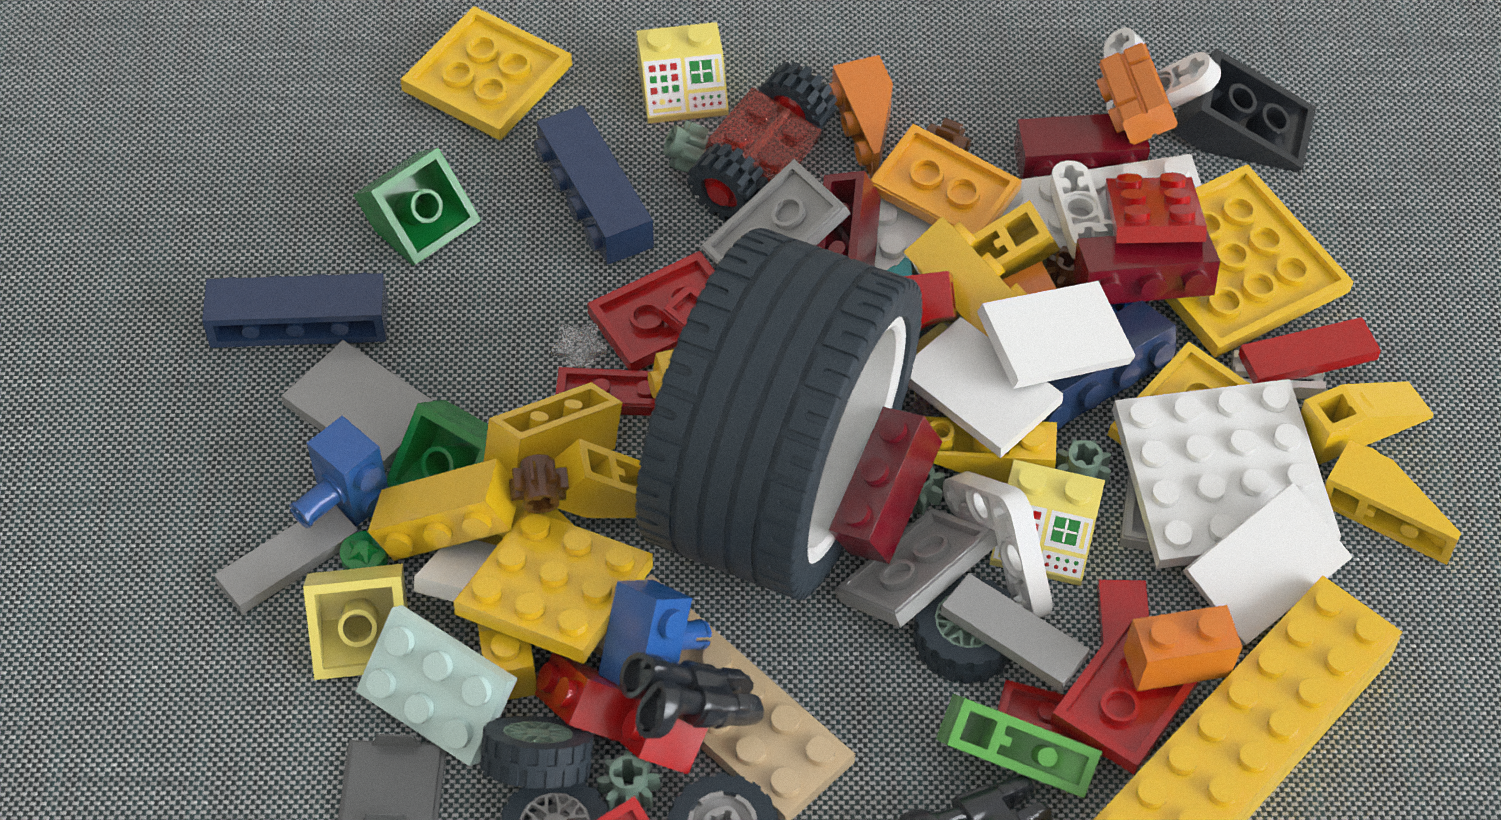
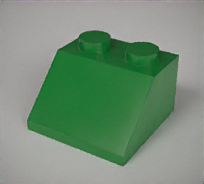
[353,147,481,265]
[387,400,488,487]

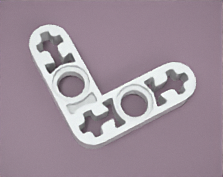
[1104,27,1221,112]
[1050,160,1114,260]
[943,471,1053,618]

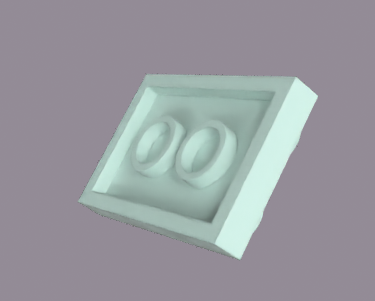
[356,605,518,766]

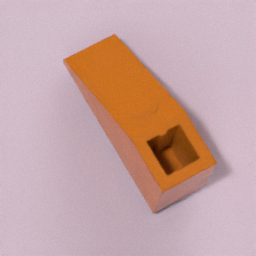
[829,55,893,178]

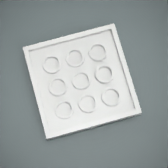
[1112,379,1341,569]

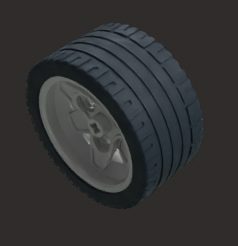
[636,228,922,600]

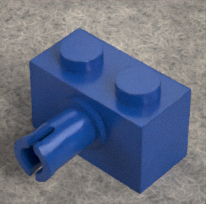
[289,415,388,529]
[598,579,712,686]

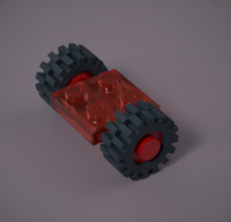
[687,62,837,222]

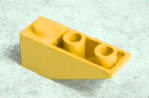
[1301,382,1434,465]
[924,416,1057,484]

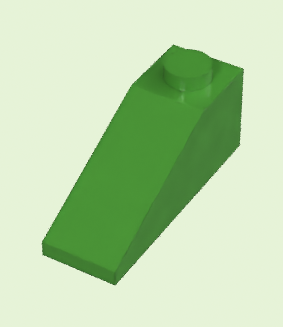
[936,693,1102,798]

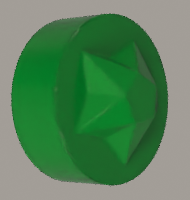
[340,531,389,570]

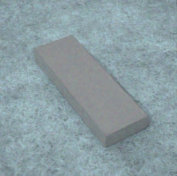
[214,505,358,615]
[940,573,1090,691]

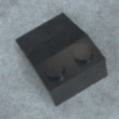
[1173,48,1316,172]

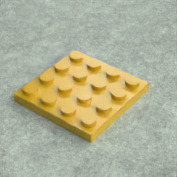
[1165,164,1354,358]

